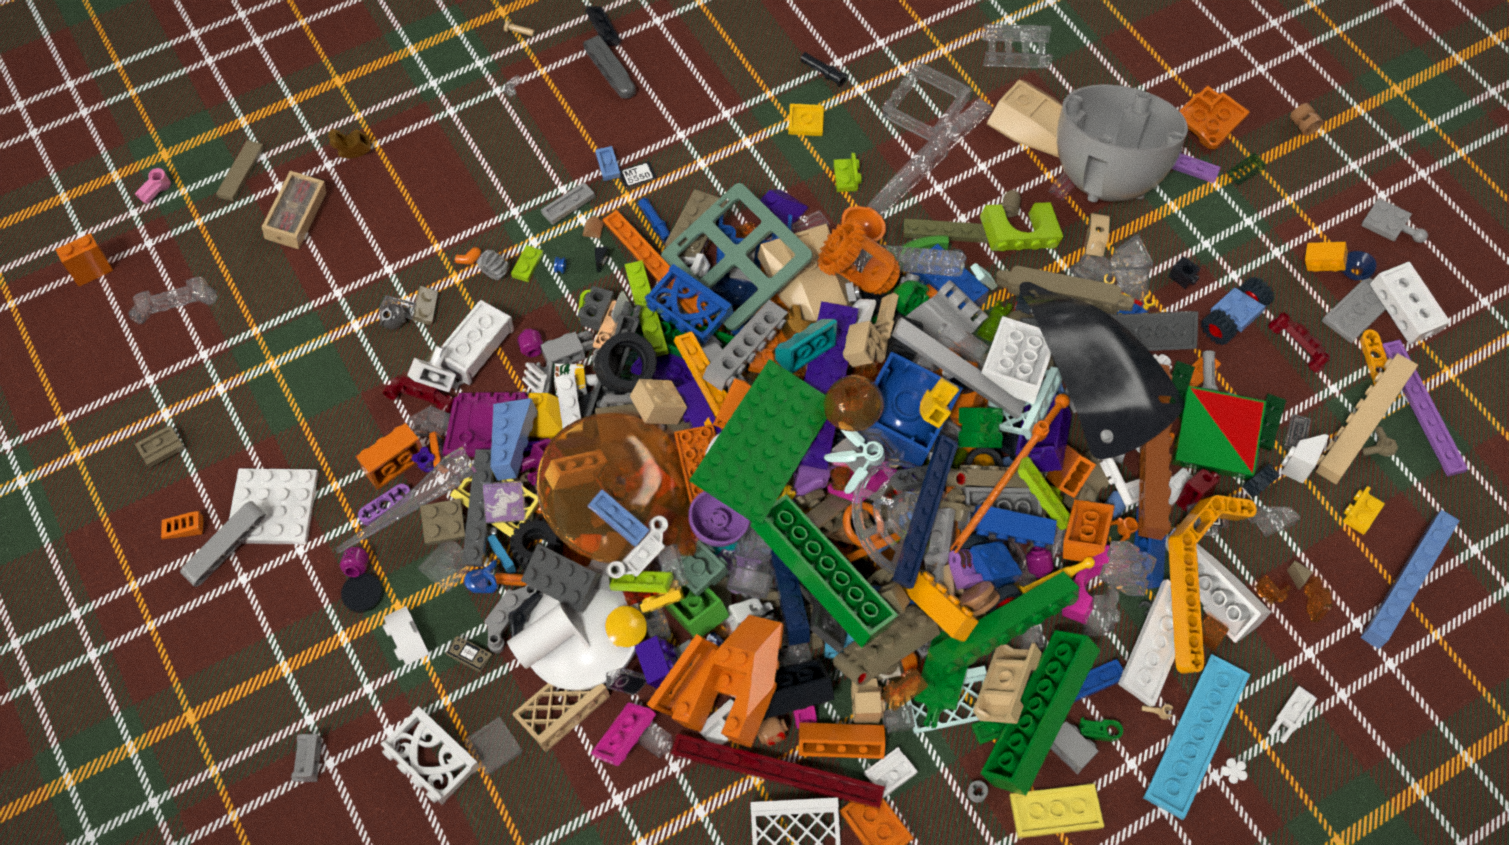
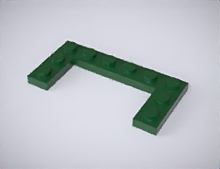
[1170,361,1286,451]

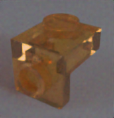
[1255,575,1291,605]

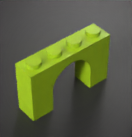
[980,202,1063,251]

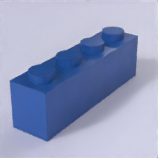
[972,505,1057,548]
[1132,507,1166,589]

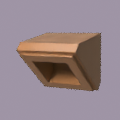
[582,215,604,239]

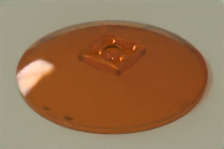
[536,413,690,564]

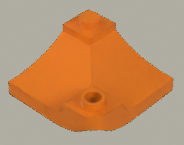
[1179,85,1250,149]

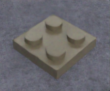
[420,499,465,546]

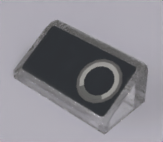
[606,668,647,695]

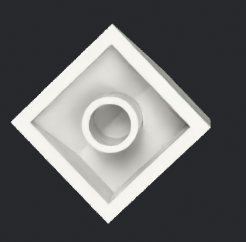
[1281,434,1329,483]

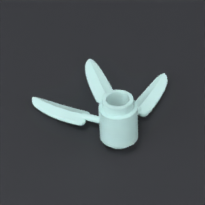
[824,421,885,494]

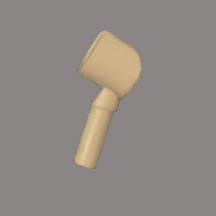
[1141,704,1173,720]

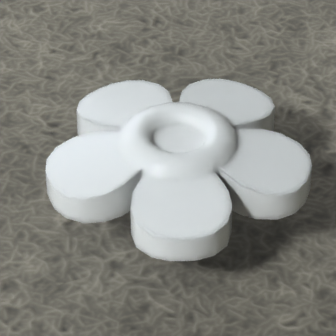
[1222,758,1248,784]

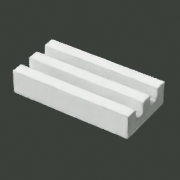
[522,362,547,393]

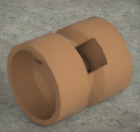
[1290,103,1323,136]

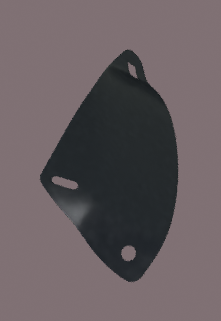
[1019,282,1184,459]

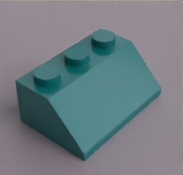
[775,319,837,373]

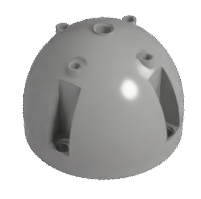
[1057,85,1188,202]

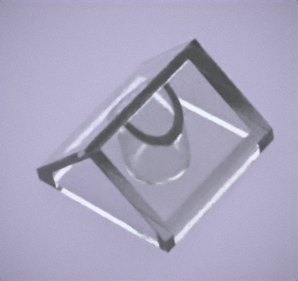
[418,541,471,592]

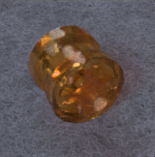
[830,467,851,491]

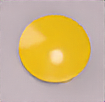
[605,606,647,647]

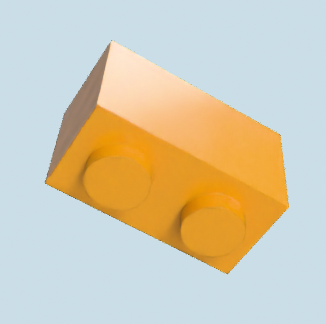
[1305,242,1348,272]

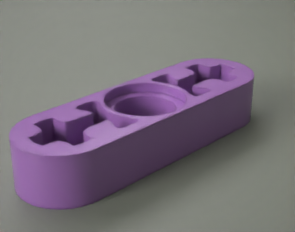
[358,484,412,526]

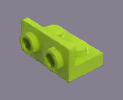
[833,153,861,192]

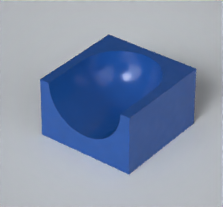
[852,351,963,467]

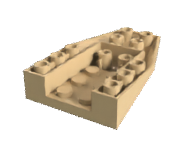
[758,224,852,322]

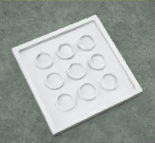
[229,469,318,544]

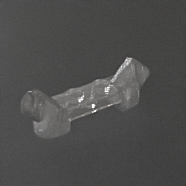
[128,277,217,324]

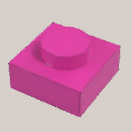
[793,705,817,729]

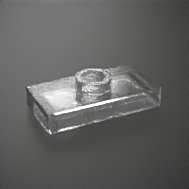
[658,544,688,589]

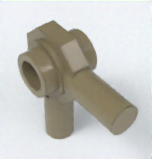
[1361,427,1398,457]

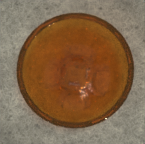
[824,375,884,431]

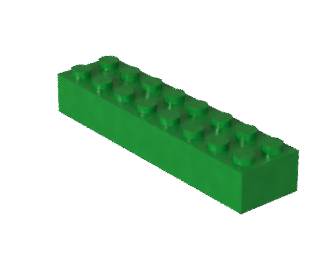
[750,494,898,648]
[980,630,1100,796]

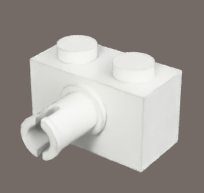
[408,346,456,392]

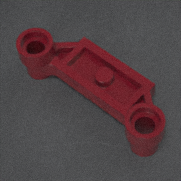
[1268,312,1331,373]
[383,376,454,418]

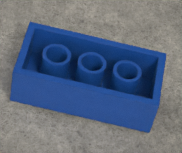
[910,244,989,310]

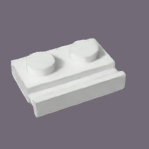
[864,747,917,798]

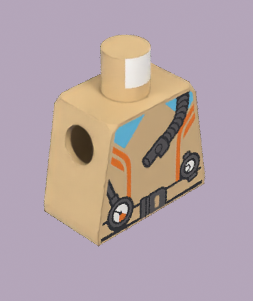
[1084,213,1110,257]

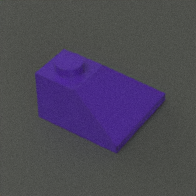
[760,189,808,227]

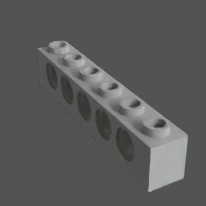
[703,300,788,391]

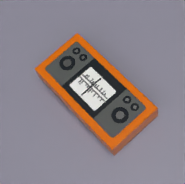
[429,431,450,474]

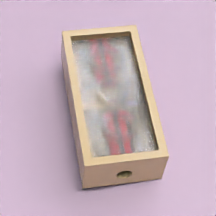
[262,171,326,249]

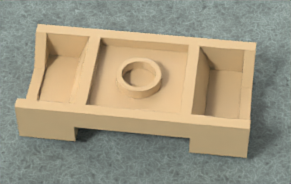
[973,643,1042,724]

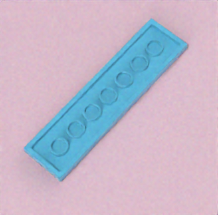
[1143,654,1250,820]

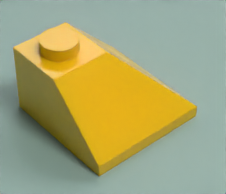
[528,393,567,438]

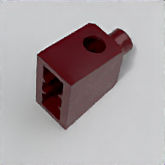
[1175,469,1219,514]

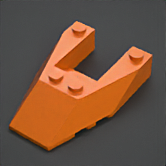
[672,615,784,748]

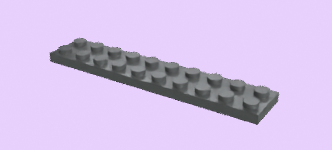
[1020,311,1198,355]

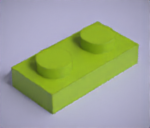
[511,245,543,283]

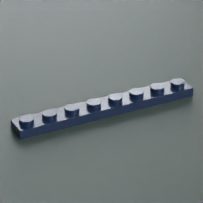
[892,434,958,589]

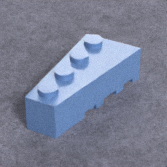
[490,398,538,481]

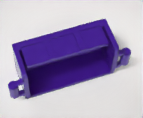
[1016,394,1072,472]

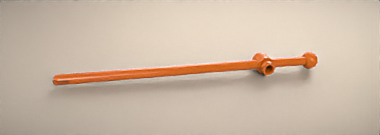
[950,394,1070,553]

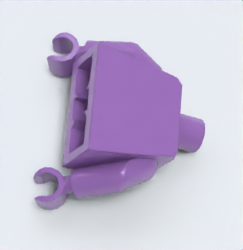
[791,462,840,502]

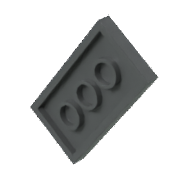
[521,544,600,613]

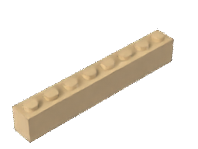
[1316,353,1418,485]

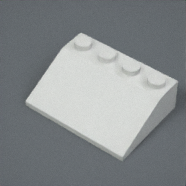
[981,316,1051,404]

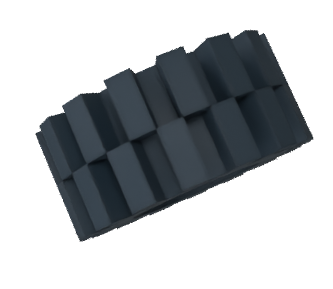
[1242,463,1280,498]

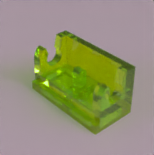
[977,300,1013,343]

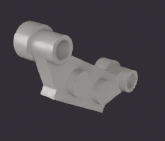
[484,585,540,654]

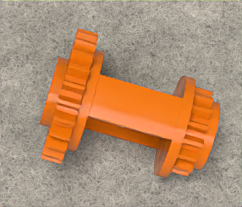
[817,218,900,295]

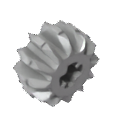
[477,249,509,280]

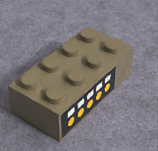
[665,189,727,265]

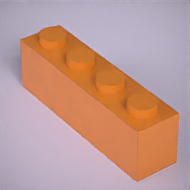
[798,722,885,759]

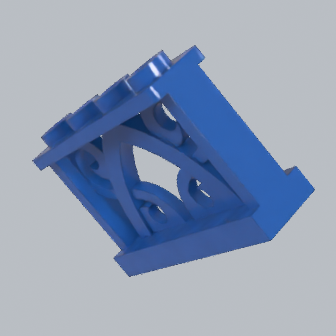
[645,264,734,346]

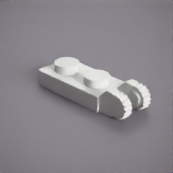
[1268,686,1317,743]

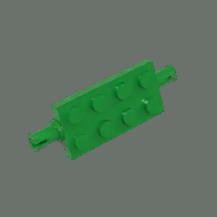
[915,630,969,728]

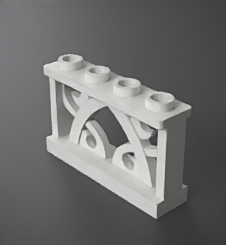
[381,706,480,805]

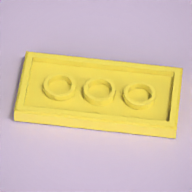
[1009,784,1104,839]

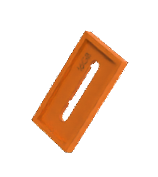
[647,634,719,716]

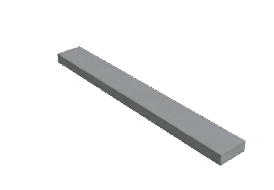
[892,318,1026,419]

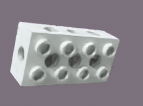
[1370,262,1450,344]

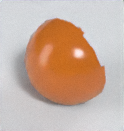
[841,206,886,243]

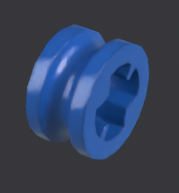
[554,257,566,274]

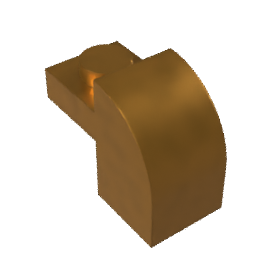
[329,128,371,159]
[782,304,816,340]

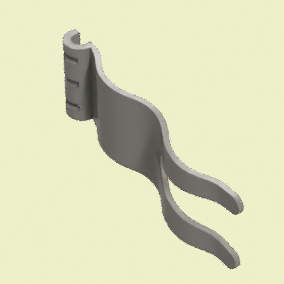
[846,280,989,403]

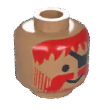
[757,716,788,747]

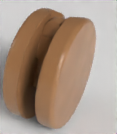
[959,581,1000,617]

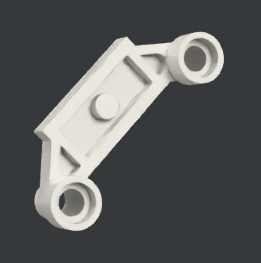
[606,516,668,578]

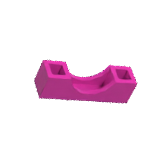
[1062,545,1117,624]

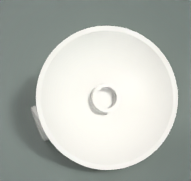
[507,588,641,691]

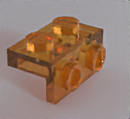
[882,669,928,711]

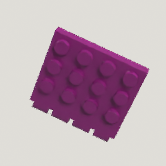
[443,392,529,457]

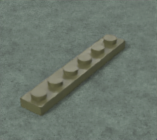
[903,219,989,243]

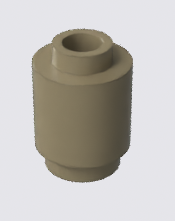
[1002,190,1021,217]

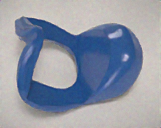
[464,560,497,593]

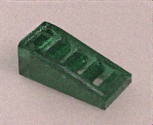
[1226,152,1266,186]

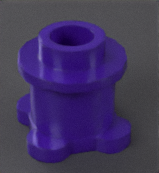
[412,447,435,472]

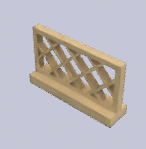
[512,683,610,752]

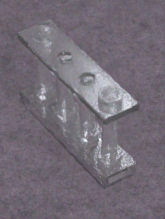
[982,24,1053,68]

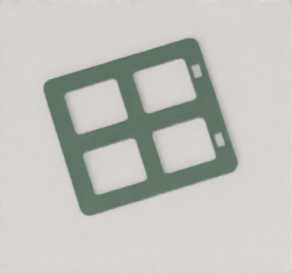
[661,183,813,331]

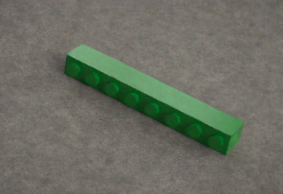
[928,571,1079,679]

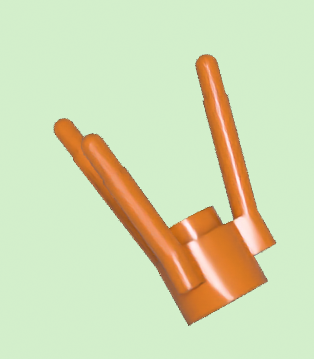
[1111,517,1138,550]

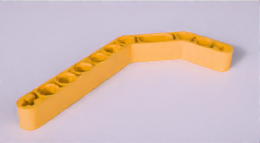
[1168,495,1257,674]

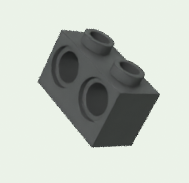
[578,286,615,331]

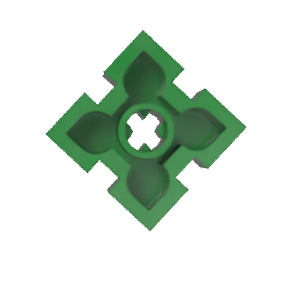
[958,408,1003,448]

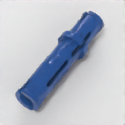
[638,198,670,243]

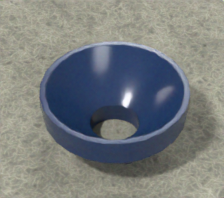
[1342,251,1377,280]

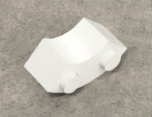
[383,606,429,665]

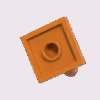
[843,501,902,562]

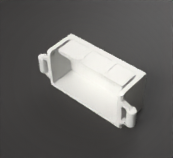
[441,300,514,389]

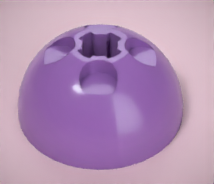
[689,491,749,547]

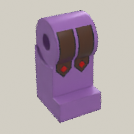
[948,549,984,590]

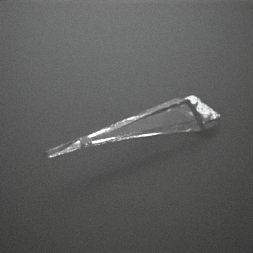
[336,446,477,553]

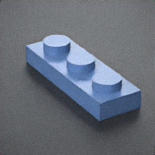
[588,490,649,547]

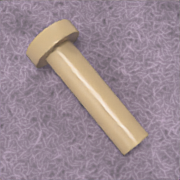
[504,20,534,36]

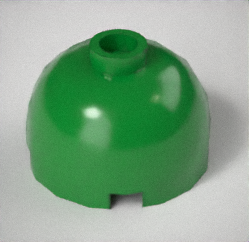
[894,280,929,317]

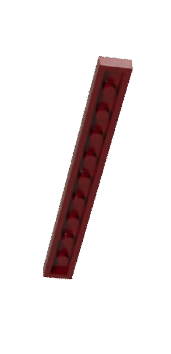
[671,734,885,810]

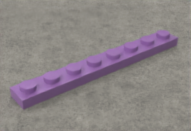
[1382,340,1468,477]

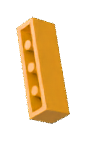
[903,571,979,642]

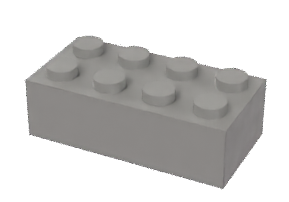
[958,487,1042,529]

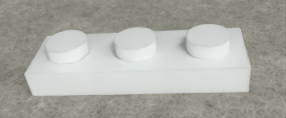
[555,375,583,434]

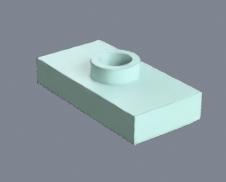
[970,263,997,290]

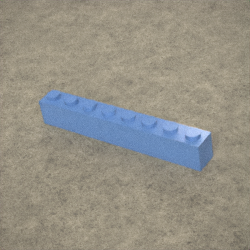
[1361,510,1460,649]

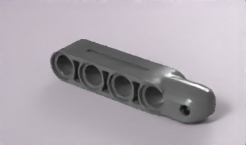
[583,35,636,98]

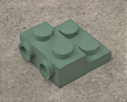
[669,540,729,597]

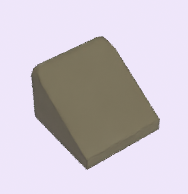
[1287,561,1312,590]

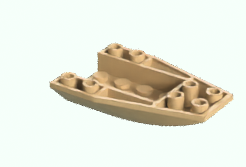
[987,80,1062,157]

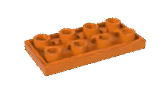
[674,424,716,505]

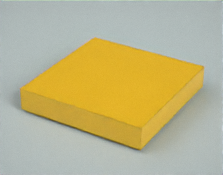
[788,104,824,136]

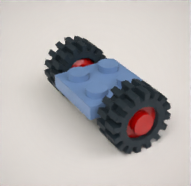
[1201,277,1274,345]

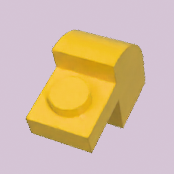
[920,377,959,428]

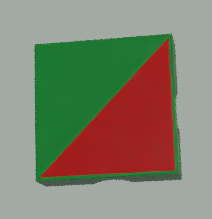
[1171,385,1266,480]

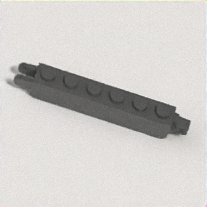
[582,301,641,438]

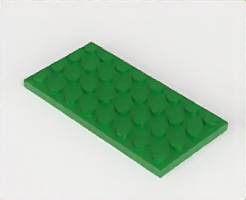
[689,359,836,527]

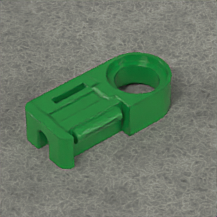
[1079,717,1123,742]

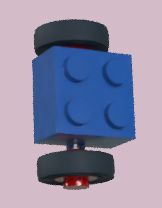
[952,533,1023,613]

